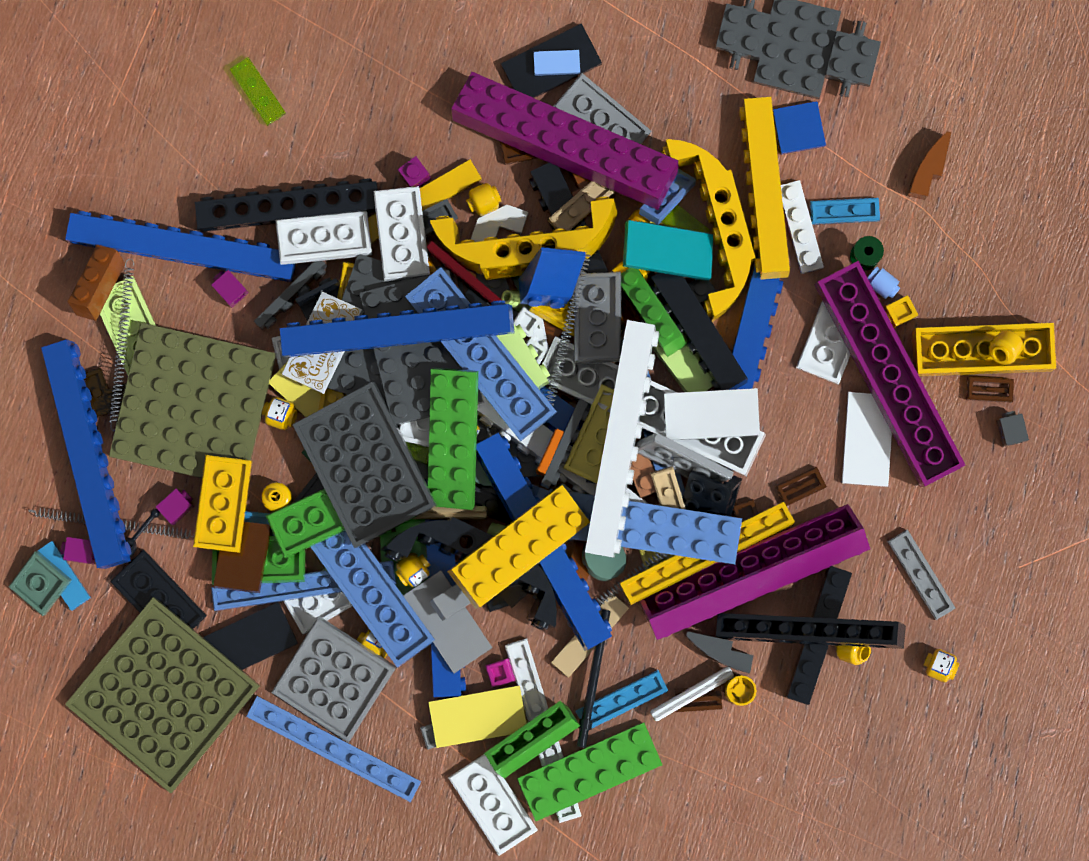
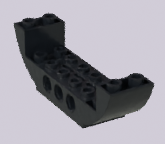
[381,517,557,631]

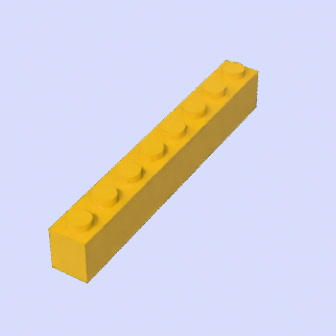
[739,97,790,279]

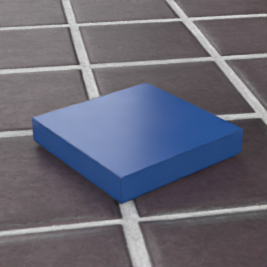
[773,101,826,155]

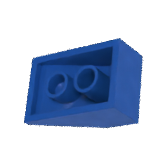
[519,247,586,309]

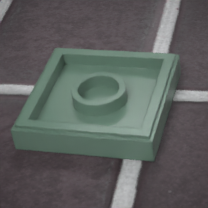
[8,551,72,616]

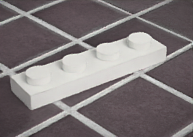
[781,180,824,274]

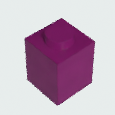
[398,156,431,187]
[212,270,249,308]
[156,489,194,525]
[61,537,95,565]

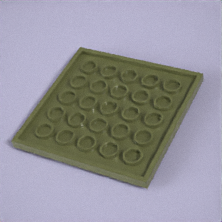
[109,323,276,478]
[65,597,261,793]

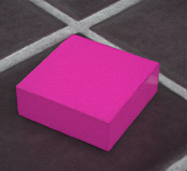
[485,658,515,688]

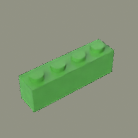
[621,268,686,357]
[484,700,580,778]

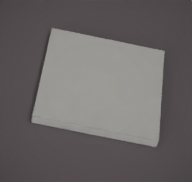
[271,616,397,743]

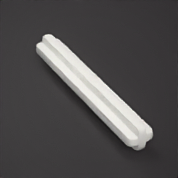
[651,667,734,721]

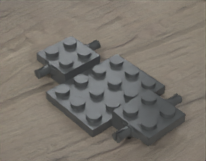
[715,0,881,99]

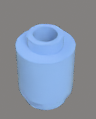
[868,267,900,299]

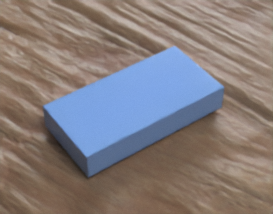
[534,50,580,76]

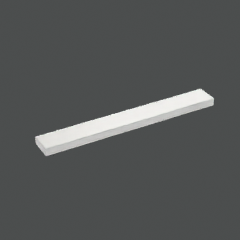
[505,639,581,823]

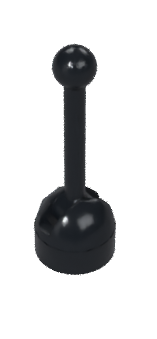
[125,509,160,558]

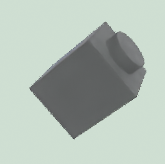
[996,411,1029,447]

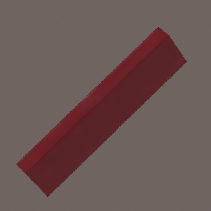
[427,241,502,305]

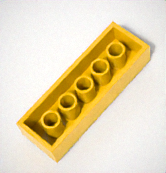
[912,323,1056,376]
[447,485,590,609]

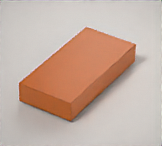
[536,429,564,477]

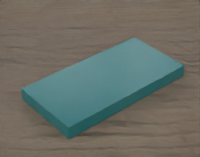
[623,220,713,280]

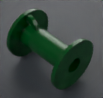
[850,236,884,271]

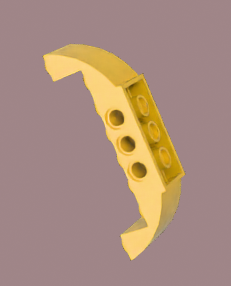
[661,139,755,322]
[430,196,617,280]

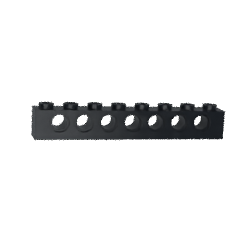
[195,178,378,232]
[716,613,906,649]

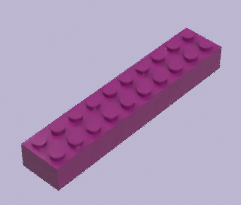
[451,72,679,210]
[814,261,966,488]
[639,504,870,640]

